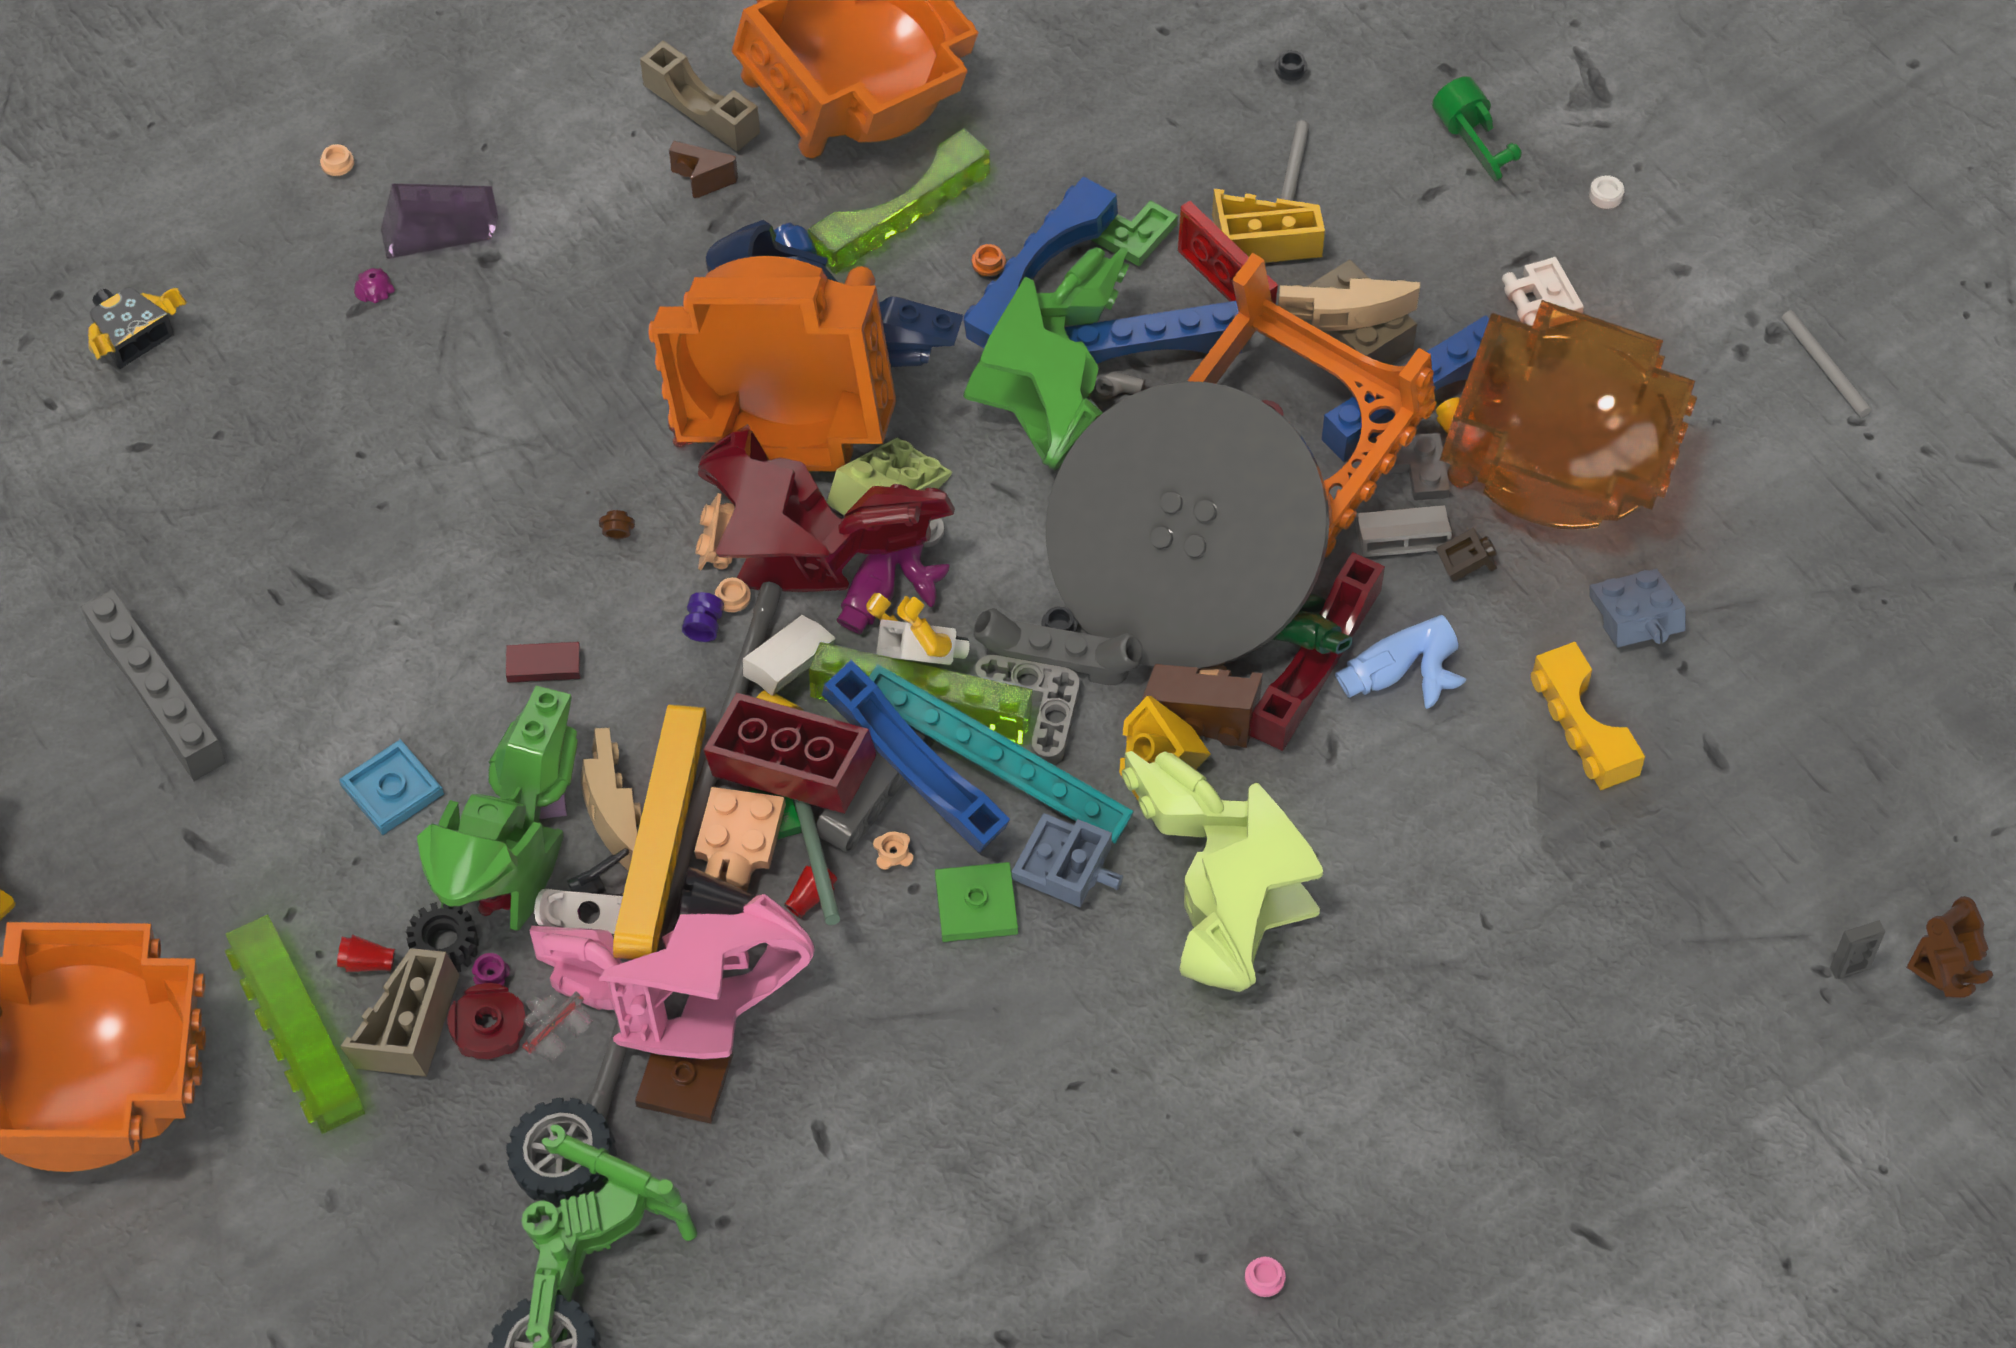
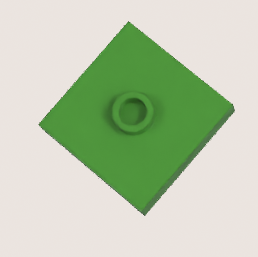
[935,862,1018,942]

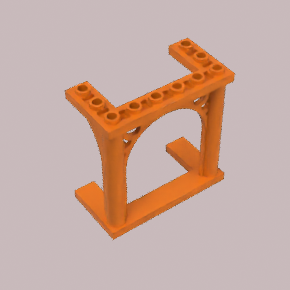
[1188,253,1436,557]

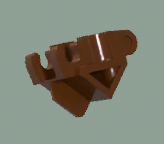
[1906,896,1993,998]

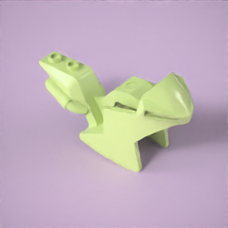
[1122,751,1323,992]

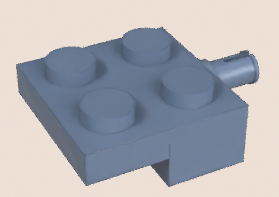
[1589,569,1685,648]
[1011,813,1124,907]

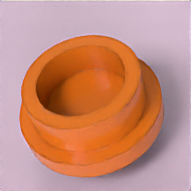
[972,244,1006,276]

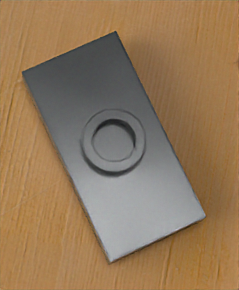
[1830,920,1886,979]

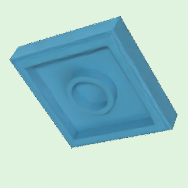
[339,739,444,835]

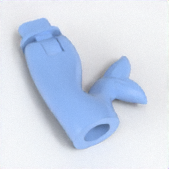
[1335,615,1466,709]

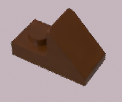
[669,141,738,198]

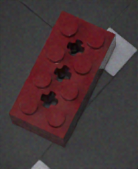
[703,692,877,814]

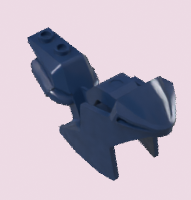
[705,220,963,367]

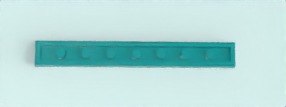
[869,664,1134,845]

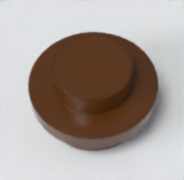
[599,510,635,539]

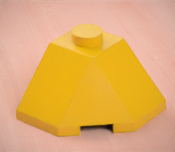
[1119,696,1211,800]

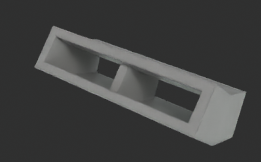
[1355,505,1452,557]

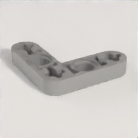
[975,655,1079,765]

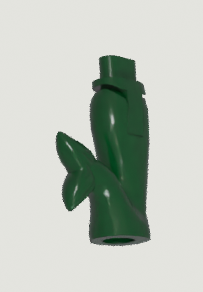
[1272,594,1352,654]

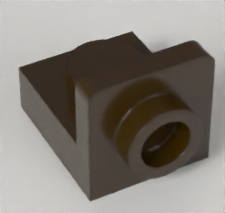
[1436,527,1497,582]

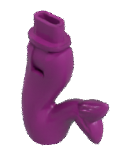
[837,544,950,634]

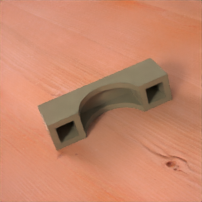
[640,40,760,152]

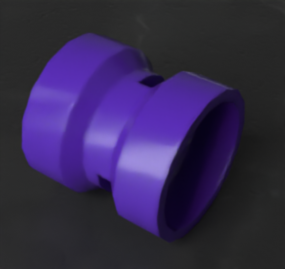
[681,592,724,642]

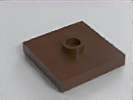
[635,1050,733,1124]

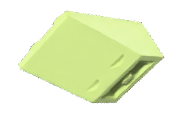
[827,438,952,515]

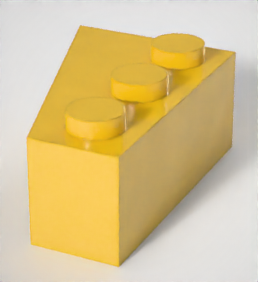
[1212,188,1325,263]

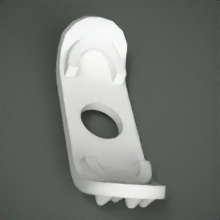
[534,889,623,934]

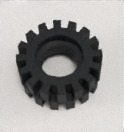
[406,902,479,973]

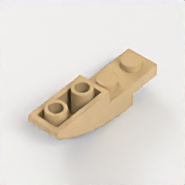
[1278,278,1420,331]
[581,728,641,871]

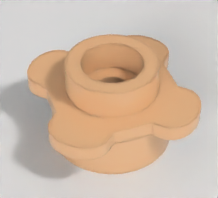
[873,832,913,870]

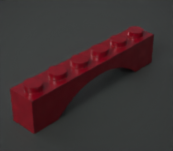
[1250,552,1385,751]

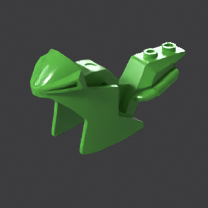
[963,246,1129,471]
[417,685,578,931]

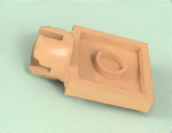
[694,787,786,891]

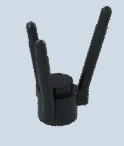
[567,848,629,911]

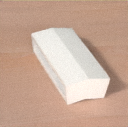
[743,615,836,696]

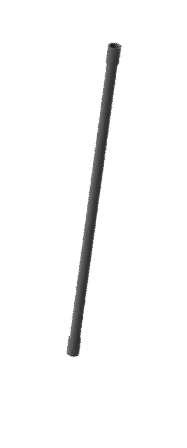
[586,582,782,1120]

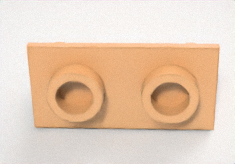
[695,493,735,570]

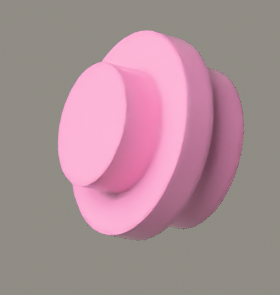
[1245,1257,1285,1297]

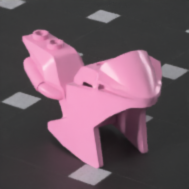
[530,894,814,1059]

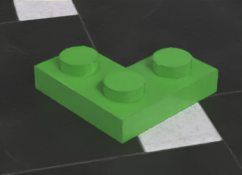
[1091,200,1178,266]

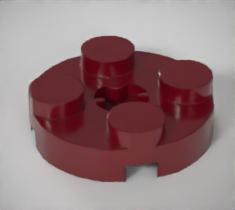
[447,983,527,1059]

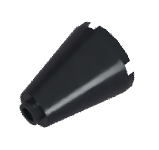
[673,867,756,930]

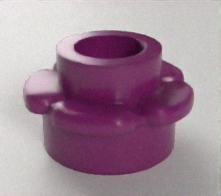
[472,953,510,985]

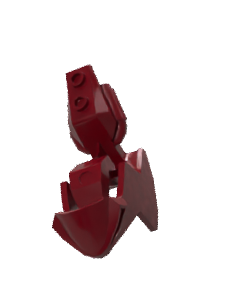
[698,424,955,592]

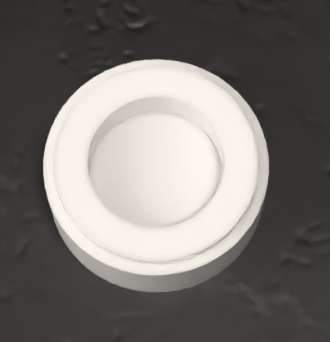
[1589,176,1624,209]

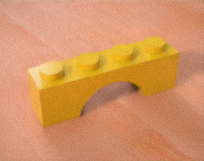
[1531,642,1645,790]

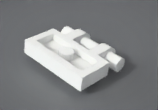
[1502,257,1584,332]

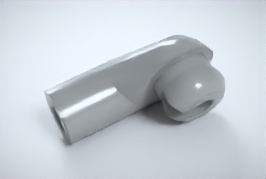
[1094,371,1145,399]

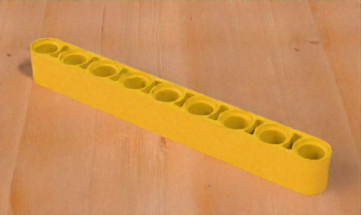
[613,704,706,960]

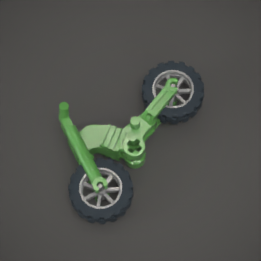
[488,1097,697,1348]

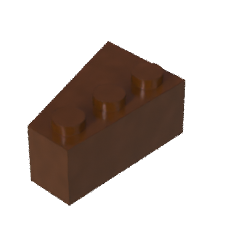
[1142,664,1263,748]

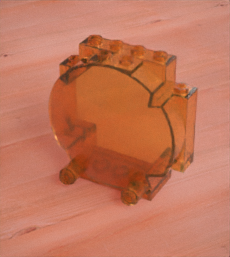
[1440,300,1697,530]

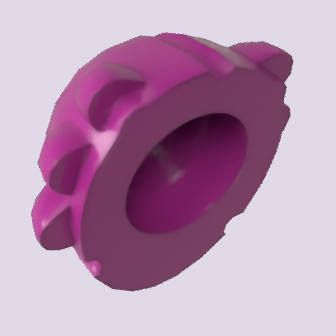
[354,268,395,303]

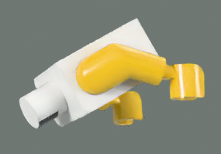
[866,593,969,665]

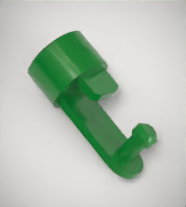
[1432,76,1522,182]

